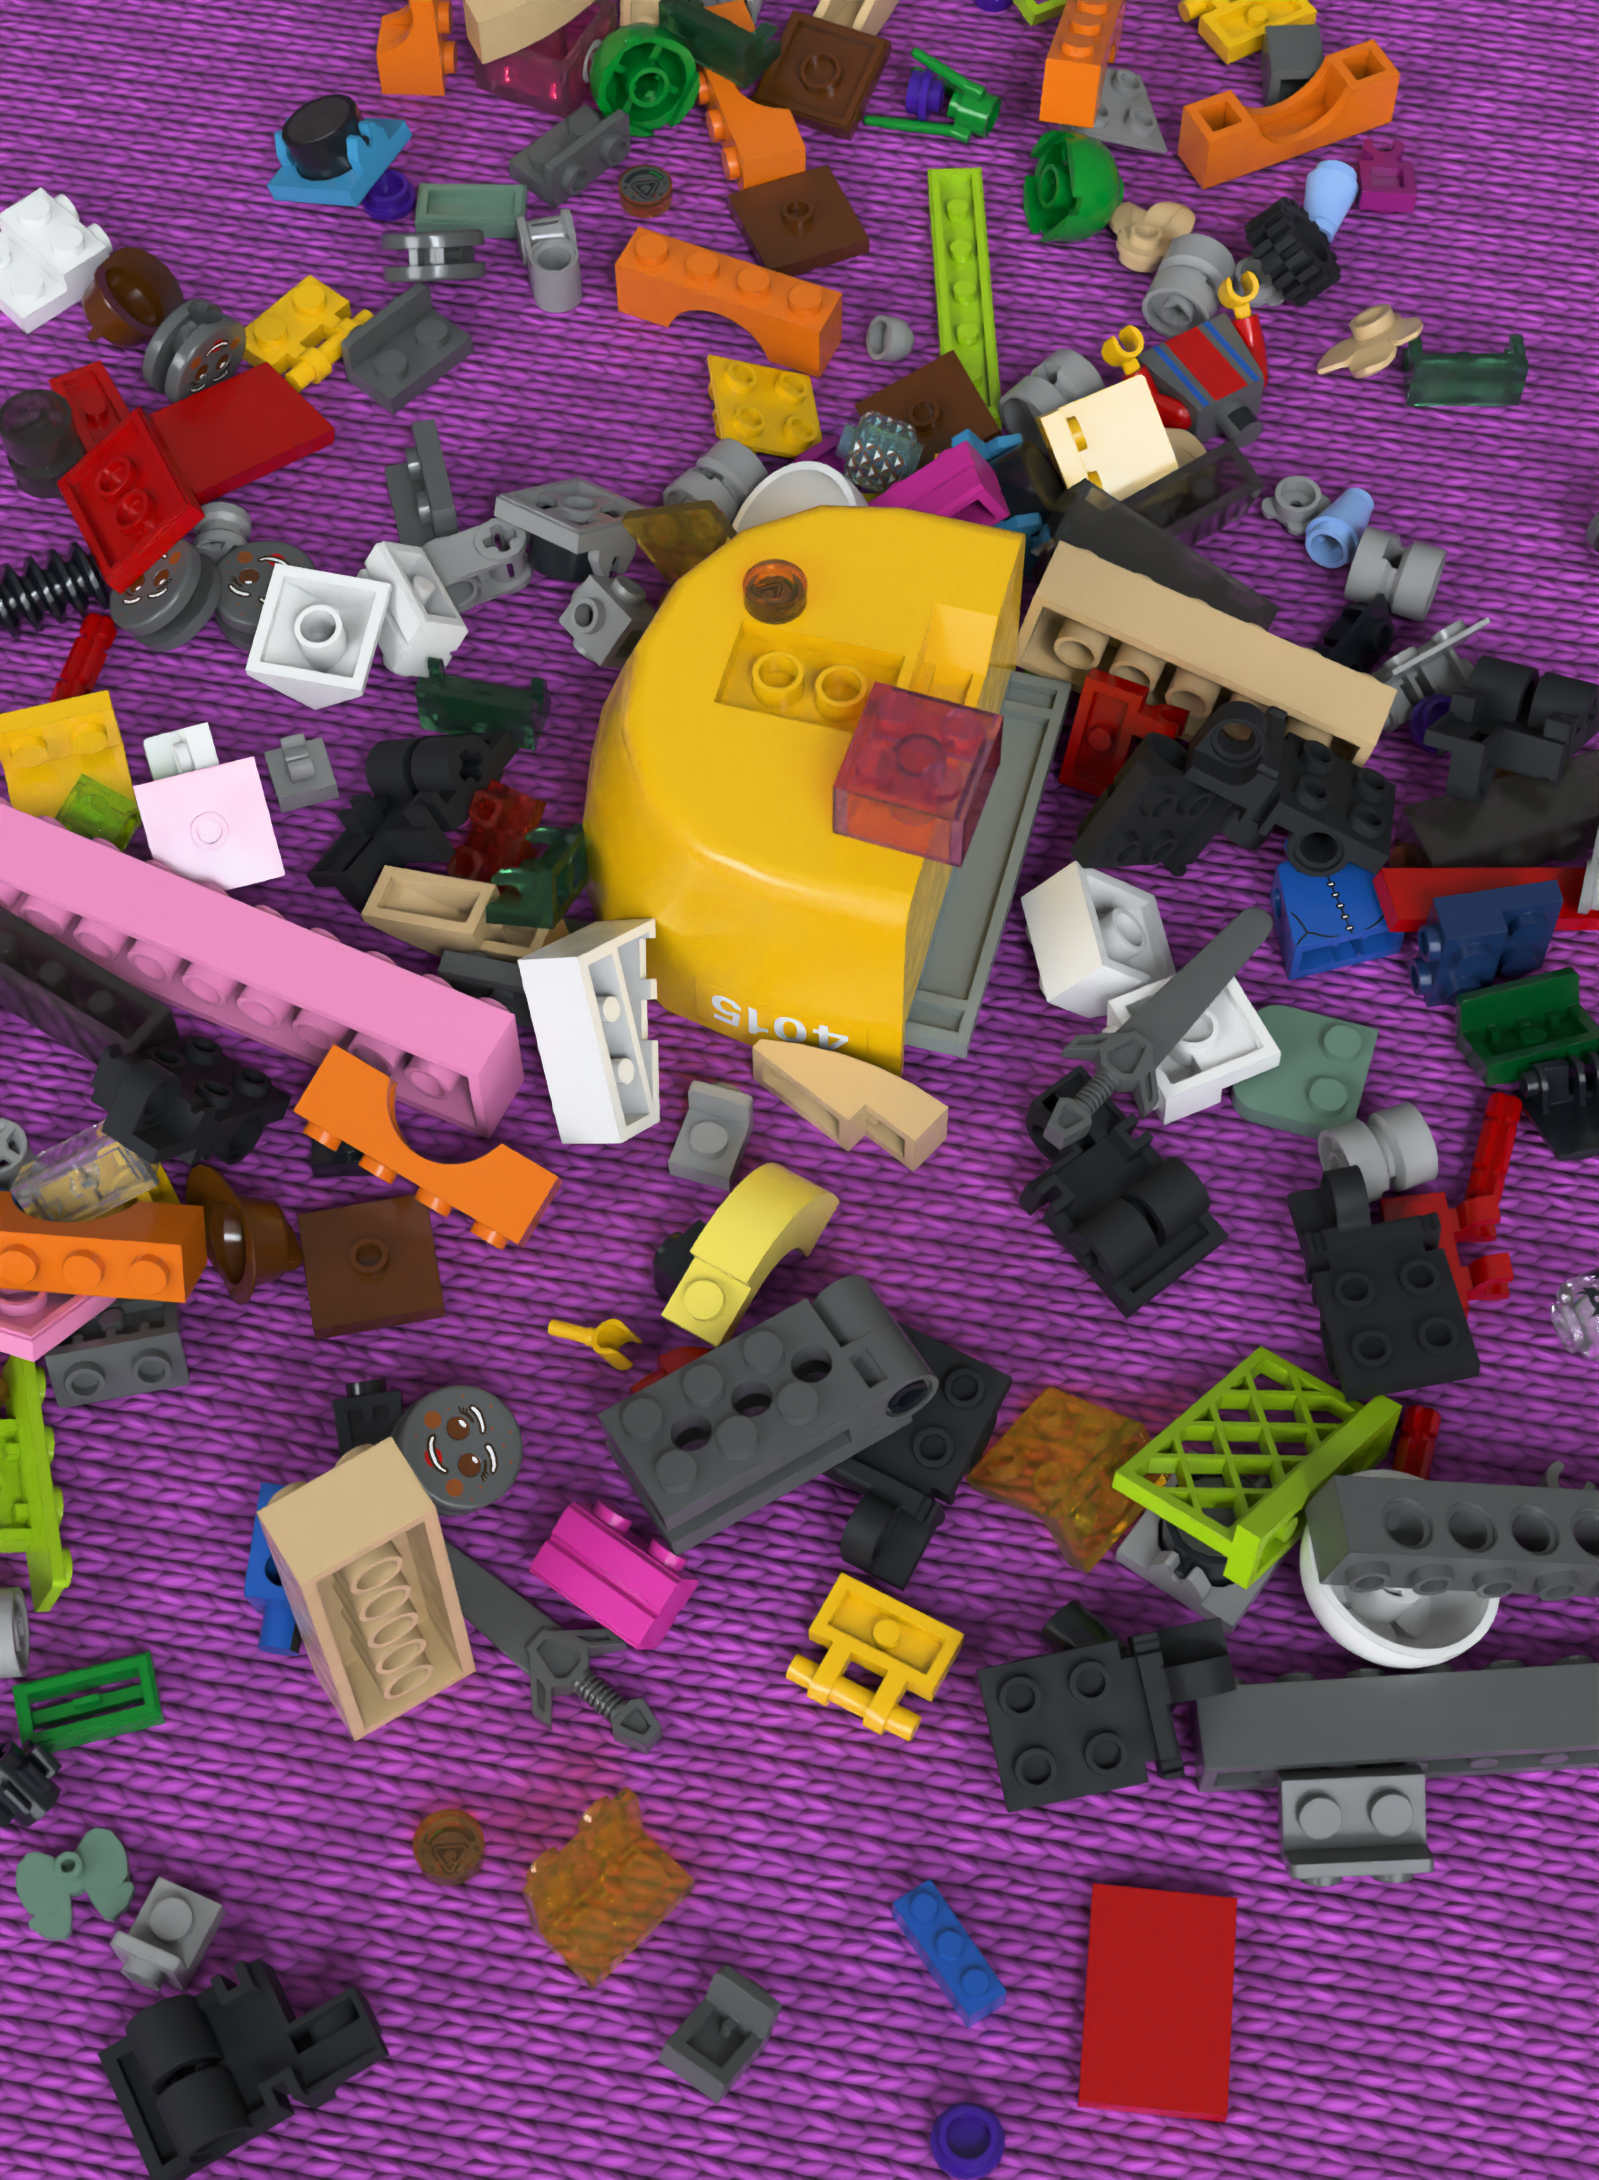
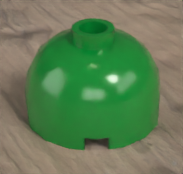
[589,22,700,137]
[1023,130,1124,244]

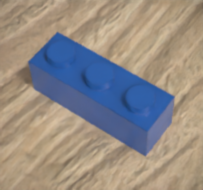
[892,1879,1007,2029]

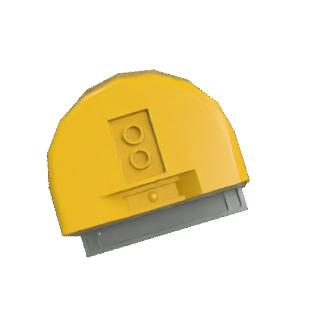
[581,505,1072,1078]

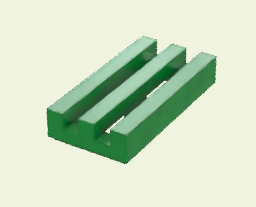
[12,1651,166,1753]

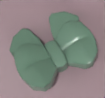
[15,1827,136,1941]

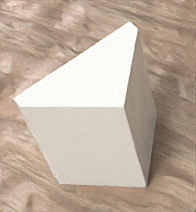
[245,563,392,710]

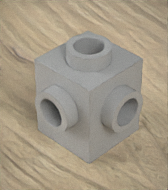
[558,574,656,669]

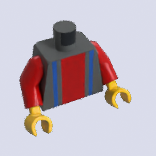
[1101,271,1269,448]

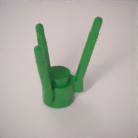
[863,47,1002,144]

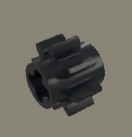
[0,1739,62,1829]

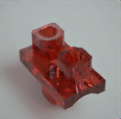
[447,778,547,901]

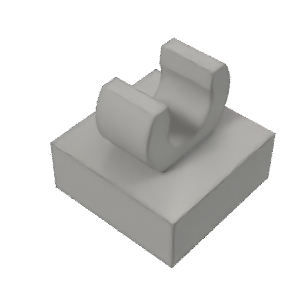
[264,733,340,813]

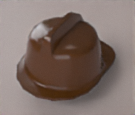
[82,246,184,349]
[185,1164,303,1305]

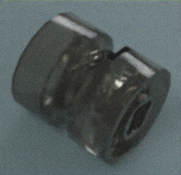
[0,389,85,499]

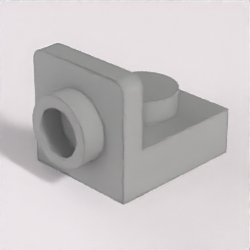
[668,1080,754,1191]
[110,1877,226,1991]

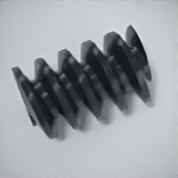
[0,541,110,639]

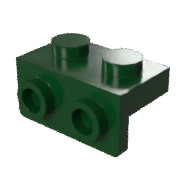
[1456,967,1599,1087]

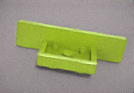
[0,1355,73,1612]

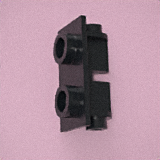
[1313,593,1397,673]

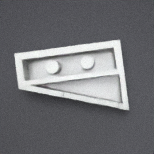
[517,918,660,1144]

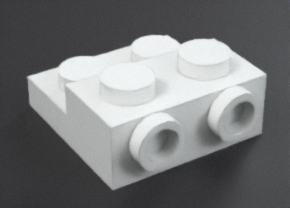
[0,188,113,334]
[1101,973,1281,1126]

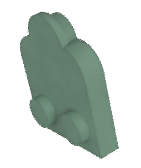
[1230,1005,1379,1140]

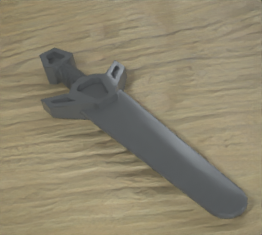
[1042,907,1273,1150]
[444,1539,663,1755]

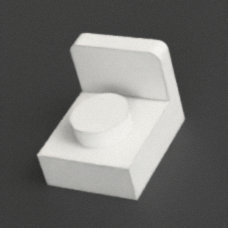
[143,722,220,781]

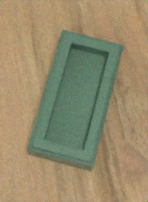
[415,183,528,238]

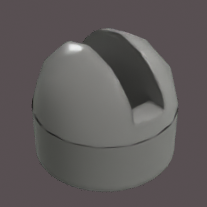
[866,315,915,362]

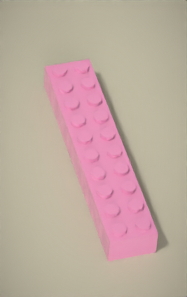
[0,797,525,1139]

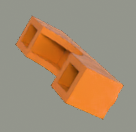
[376,0,458,96]
[678,0,806,191]
[1039,0,1126,129]
[1177,39,1400,190]
[615,226,842,378]
[293,1044,563,1251]
[0,1191,207,1303]

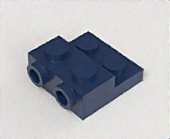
[1409,880,1564,1007]

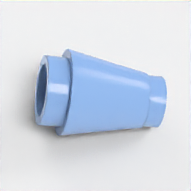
[1304,160,1359,244]
[1305,488,1374,568]

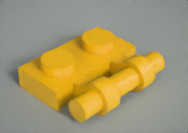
[1178,0,1317,65]
[242,274,374,393]
[785,1572,964,1742]

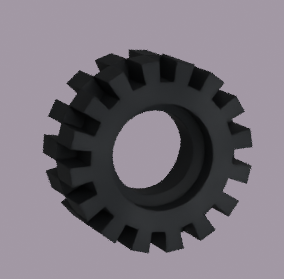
[1244,196,1341,306]

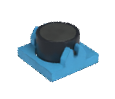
[267,94,412,207]
[951,429,1069,581]

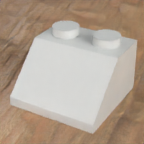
[1021,861,1176,1018]

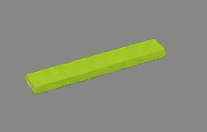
[927,167,1002,430]

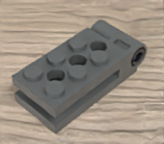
[597,1275,939,1555]

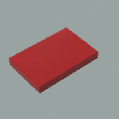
[149,362,335,506]
[57,406,205,594]
[1077,1883,1237,2123]

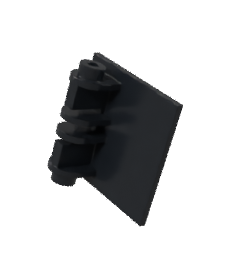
[1513,1051,1599,1162]

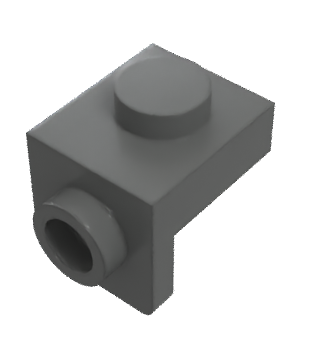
[658,1965,782,2104]

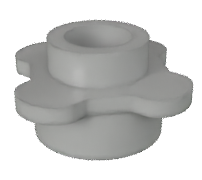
[1232,256,1285,308]
[1261,476,1331,536]

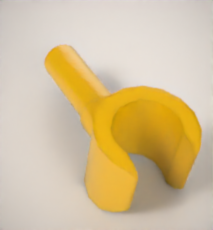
[548,1319,643,1371]

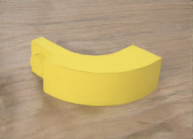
[661,1162,840,1348]

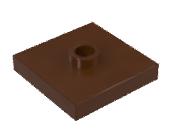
[751,10,892,141]
[727,164,869,276]
[854,350,1003,481]
[297,1194,446,1340]

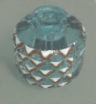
[835,411,925,493]

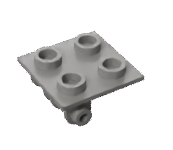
[1059,67,1167,154]
[1370,617,1491,732]

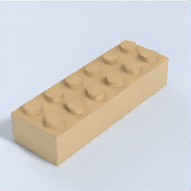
[1016,540,1398,768]
[256,1436,476,1742]

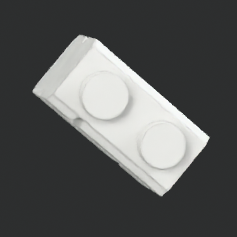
[356,541,469,679]

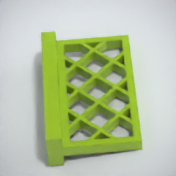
[1112,1346,1402,1590]

